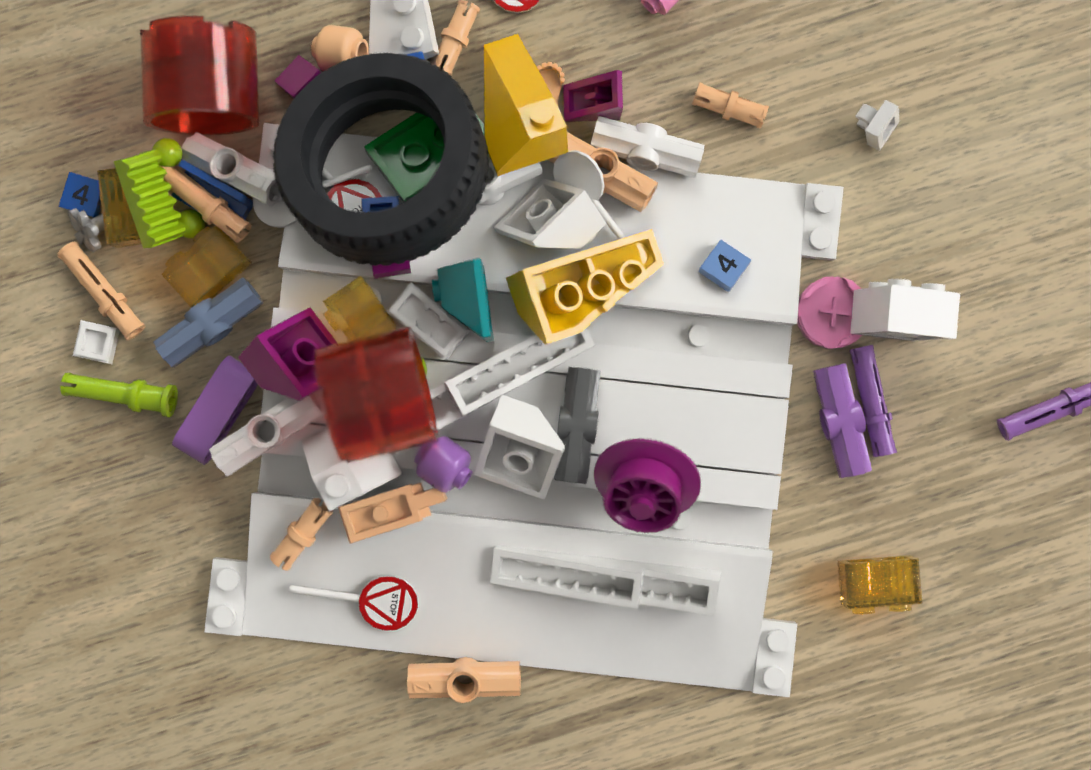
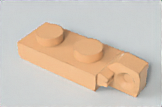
[338,483,448,543]

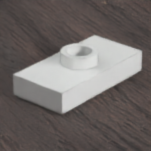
[387,283,470,360]

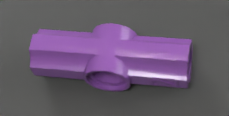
[813,363,872,478]

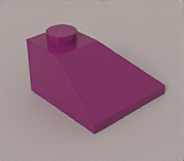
[238,307,355,401]

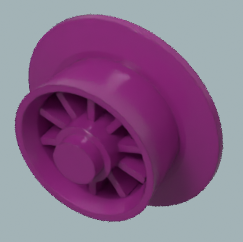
[594,438,701,533]

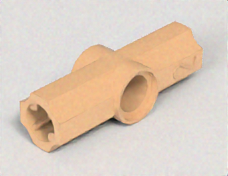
[547,132,658,212]
[407,657,521,703]

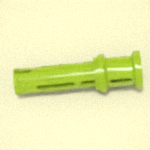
[60,372,178,417]

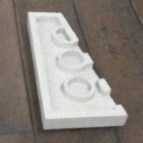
[369,0,439,59]

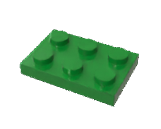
[364,113,485,202]

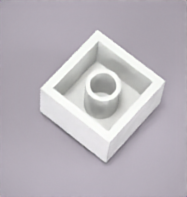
[850,279,960,341]

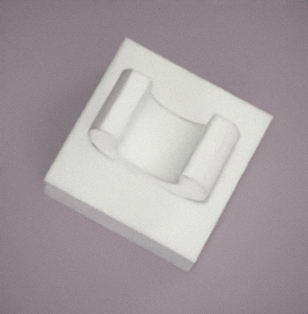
[856,100,900,151]

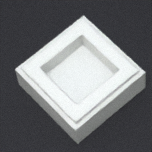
[73,320,120,364]

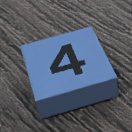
[698,240,751,292]

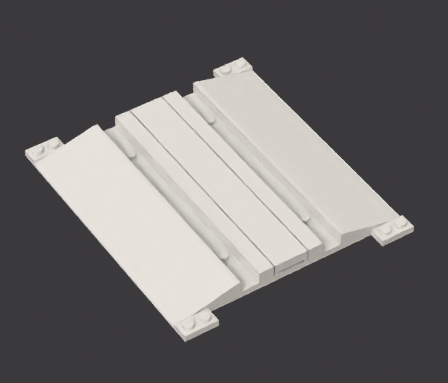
[204,123,844,697]

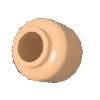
[311,25,369,72]

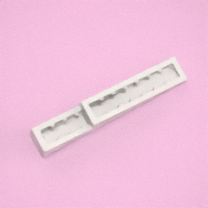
[377,328,595,454]
[490,545,721,617]

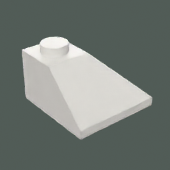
[493,178,606,249]
[474,395,565,500]
[302,407,403,511]

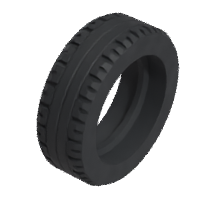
[273,53,489,266]

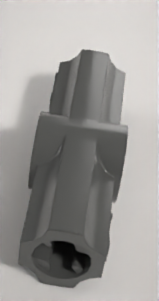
[554,367,601,484]

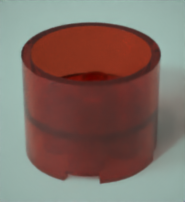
[140,16,260,135]
[314,326,439,463]

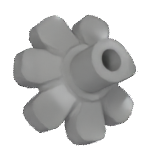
[68,208,110,252]

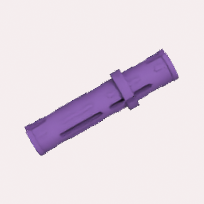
[850,345,897,457]
[997,382,1091,441]

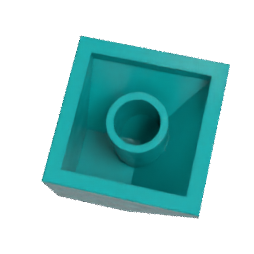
[432,258,494,342]

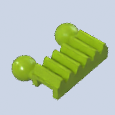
[113,138,206,248]

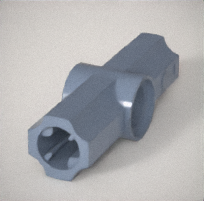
[153,277,264,368]

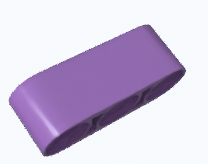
[172,355,258,465]

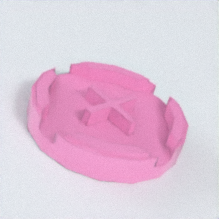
[797,276,862,349]

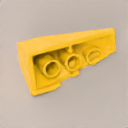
[484,34,568,176]
[506,229,664,345]

